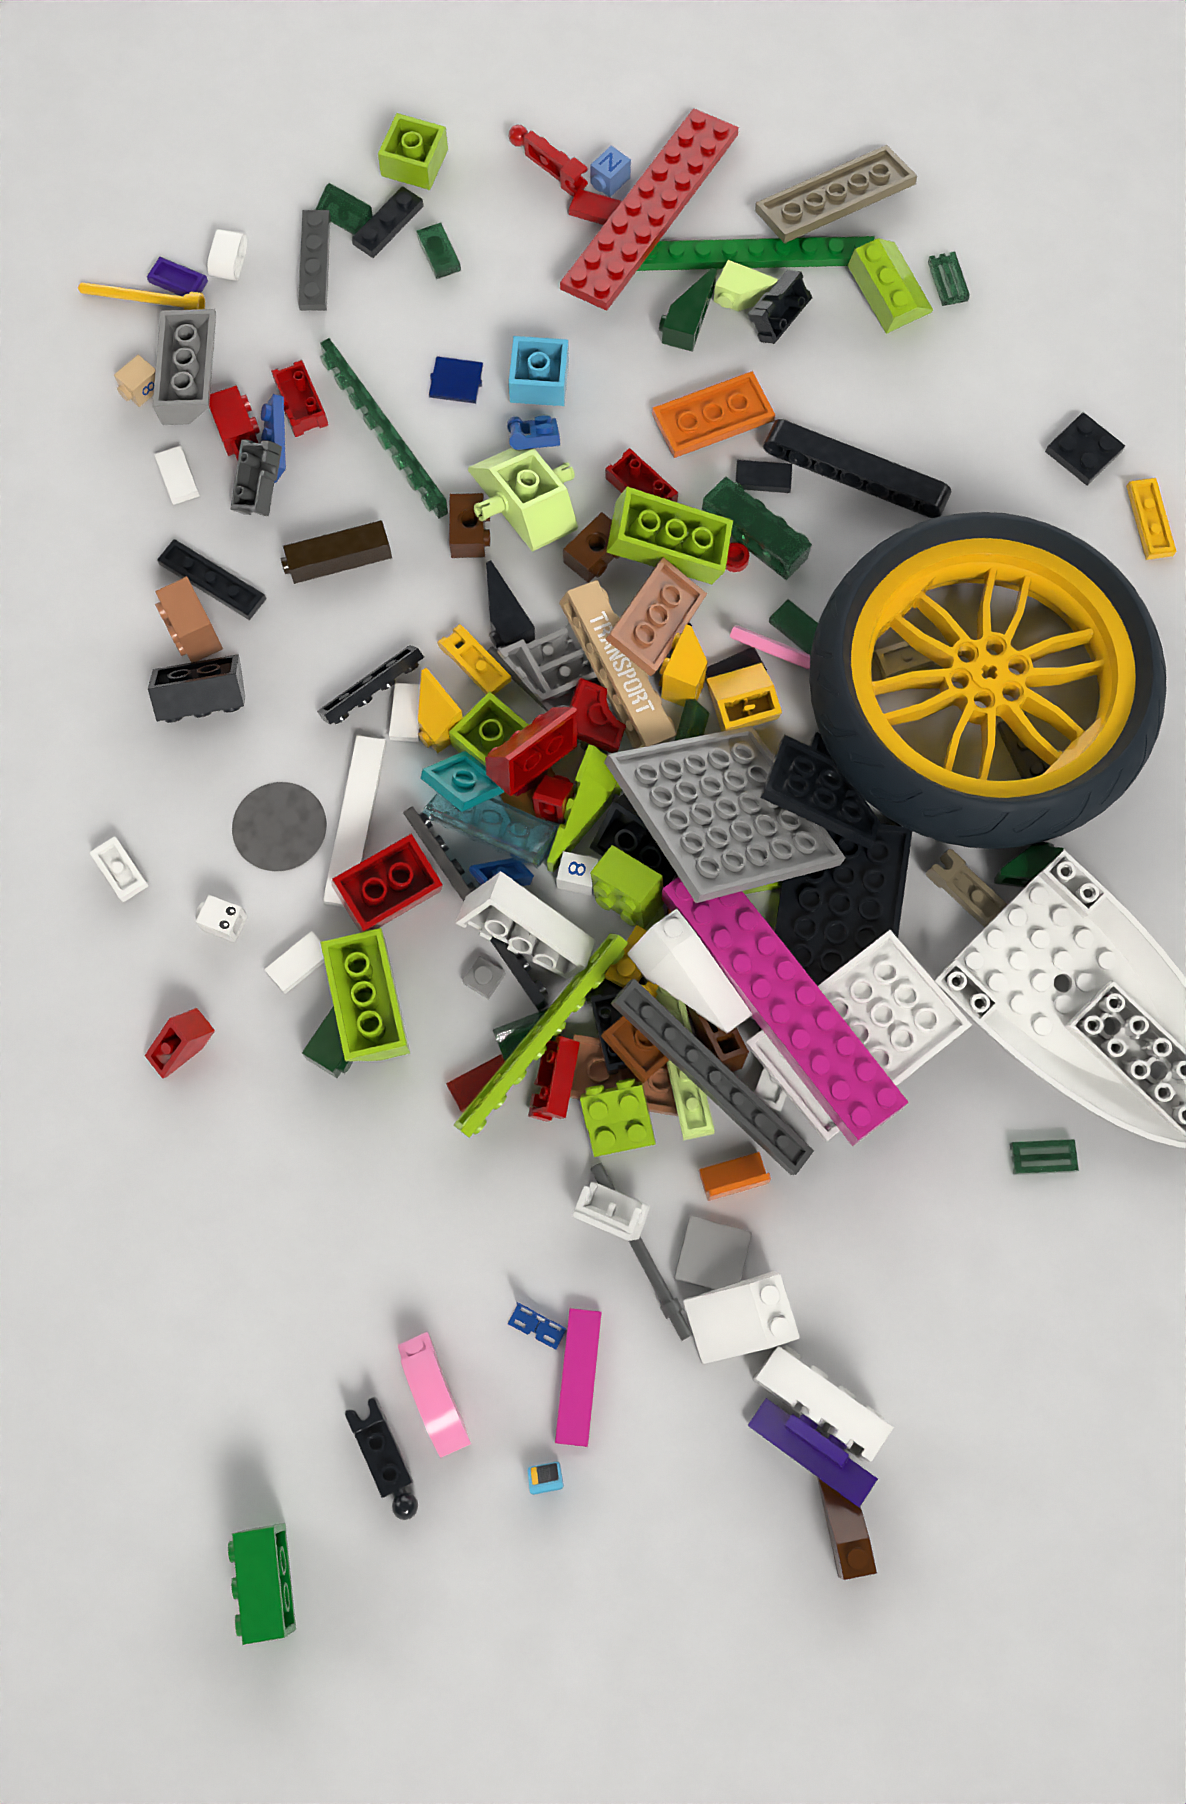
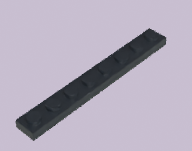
[403,806,549,1011]

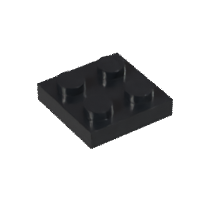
[1045,412,1126,486]

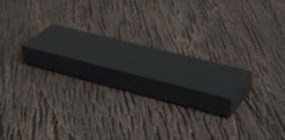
[157,539,266,620]

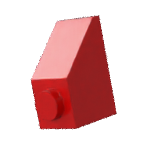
[533,775,575,824]
[144,1008,215,1079]

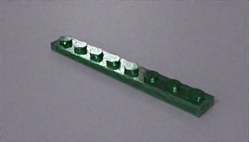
[320,338,448,519]

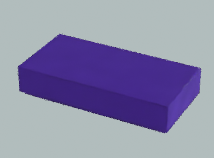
[147,257,208,296]

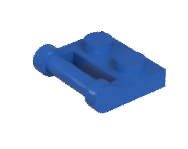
[507,415,560,450]

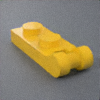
[437,624,512,695]

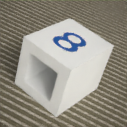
[556,851,599,896]

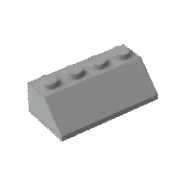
[153,309,216,425]

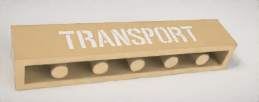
[559,580,677,749]

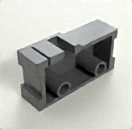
[230,440,282,516]

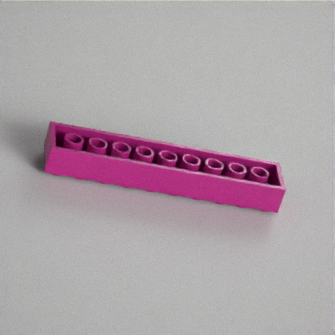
[661,877,909,1146]

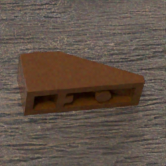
[687,1005,749,1072]
[817,1477,877,1580]

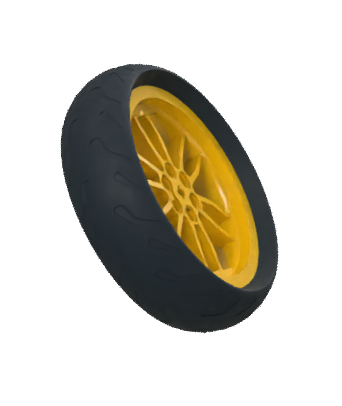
[809,512,1167,849]

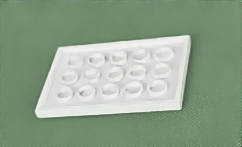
[746,930,972,1142]

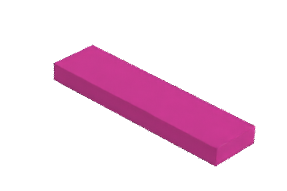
[555,1308,602,1447]

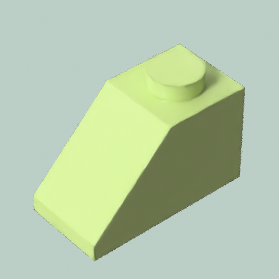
[714,260,778,311]

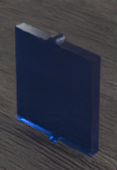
[429,356,484,404]

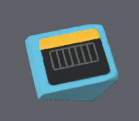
[528,1462,564,1495]

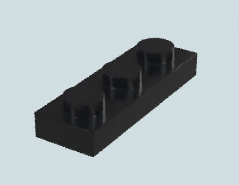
[352,186,424,258]

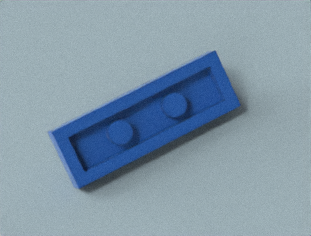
[261,394,286,483]

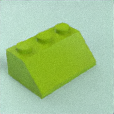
[848,238,933,334]

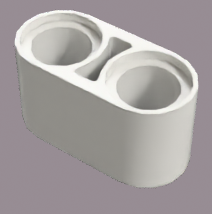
[207,229,247,281]

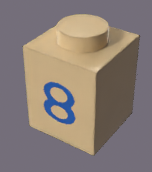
[114,354,156,407]

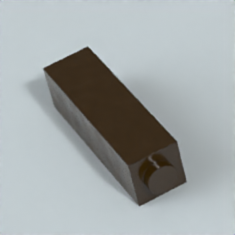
[280,520,392,584]

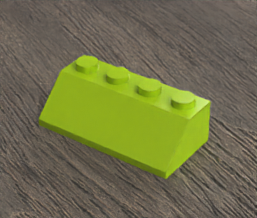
[320,928,410,1061]

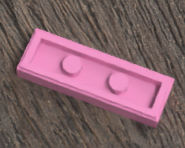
[730,625,810,669]

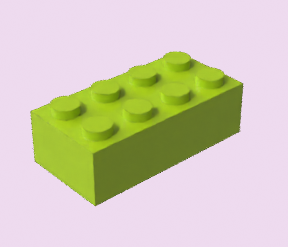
[607,487,733,585]

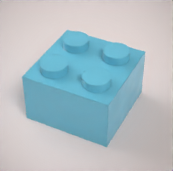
[509,336,569,406]

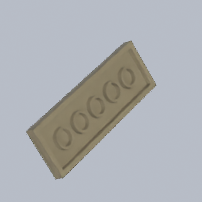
[755,145,917,243]

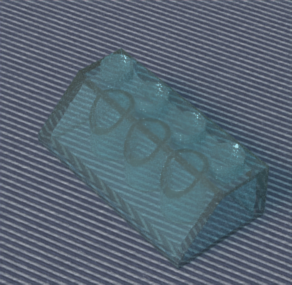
[423,792,557,869]

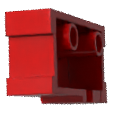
[271,360,328,437]
[605,448,678,502]
[528,1036,580,1122]

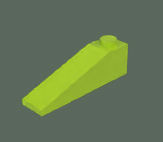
[547,745,622,873]

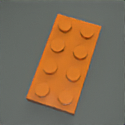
[652,371,775,458]

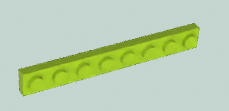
[453,933,628,1138]

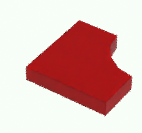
[569,678,626,753]

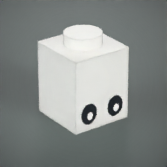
[195,895,247,943]

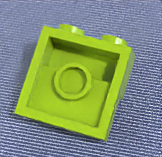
[580,1078,656,1157]

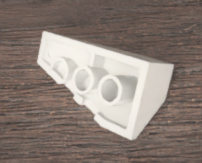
[627,909,752,1033]

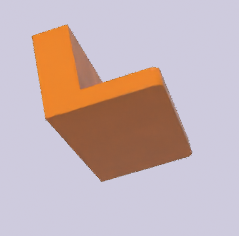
[699,1152,771,1201]

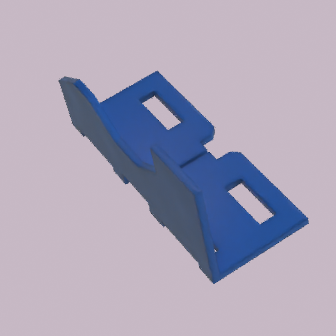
[508,1302,566,1350]

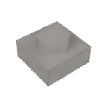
[463,956,505,1000]

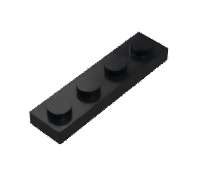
[317,645,424,725]

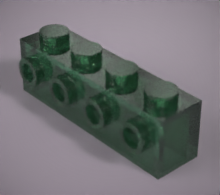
[702,477,812,580]

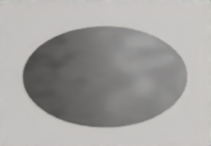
[232,782,327,871]

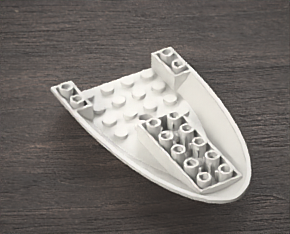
[935,850,1186,1148]

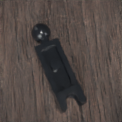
[345,1397,418,1520]

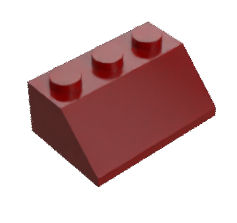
[485,707,577,797]

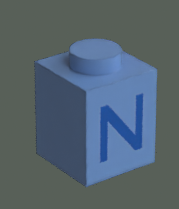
[590,145,631,197]

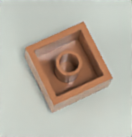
[155,577,223,662]

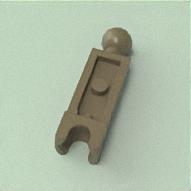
[926,849,1008,928]

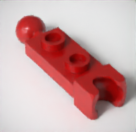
[508,124,588,197]

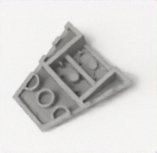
[497,623,619,744]

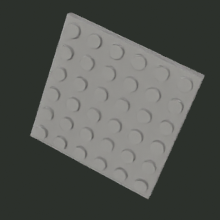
[604,726,845,903]

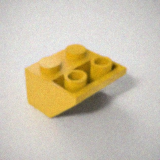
[658,624,708,711]
[706,663,782,732]

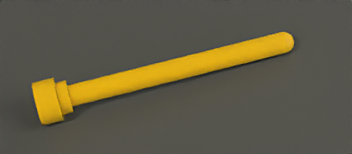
[78,282,205,310]

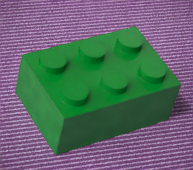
[228,1523,296,1645]

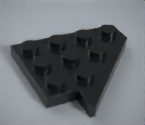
[760,732,880,849]

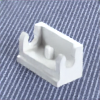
[572,1182,651,1241]

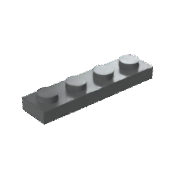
[298,210,331,311]

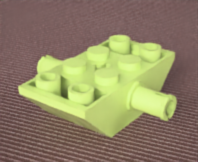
[468,448,578,552]

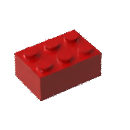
[332,833,443,933]

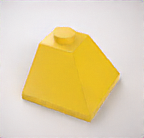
[418,668,463,754]

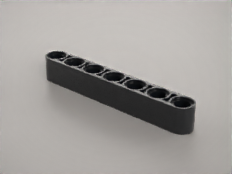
[763,419,952,518]

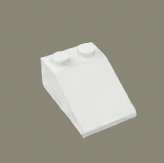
[683,1271,800,1364]

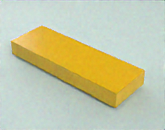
[1126,478,1177,560]

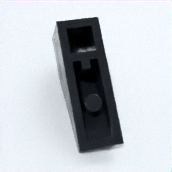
[486,560,535,649]

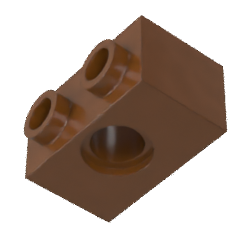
[449,493,490,558]
[563,512,620,583]

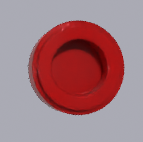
[726,542,750,572]

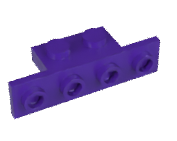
[747,1398,878,1508]

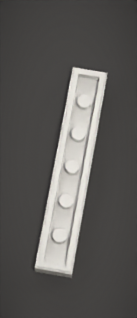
[323,735,386,907]

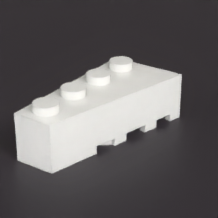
[455,871,595,979]
[753,1345,894,1462]

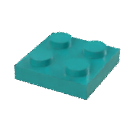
[421,751,504,812]

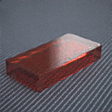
[446,1054,505,1112]

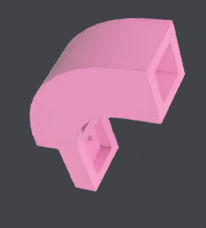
[398,1332,471,1458]

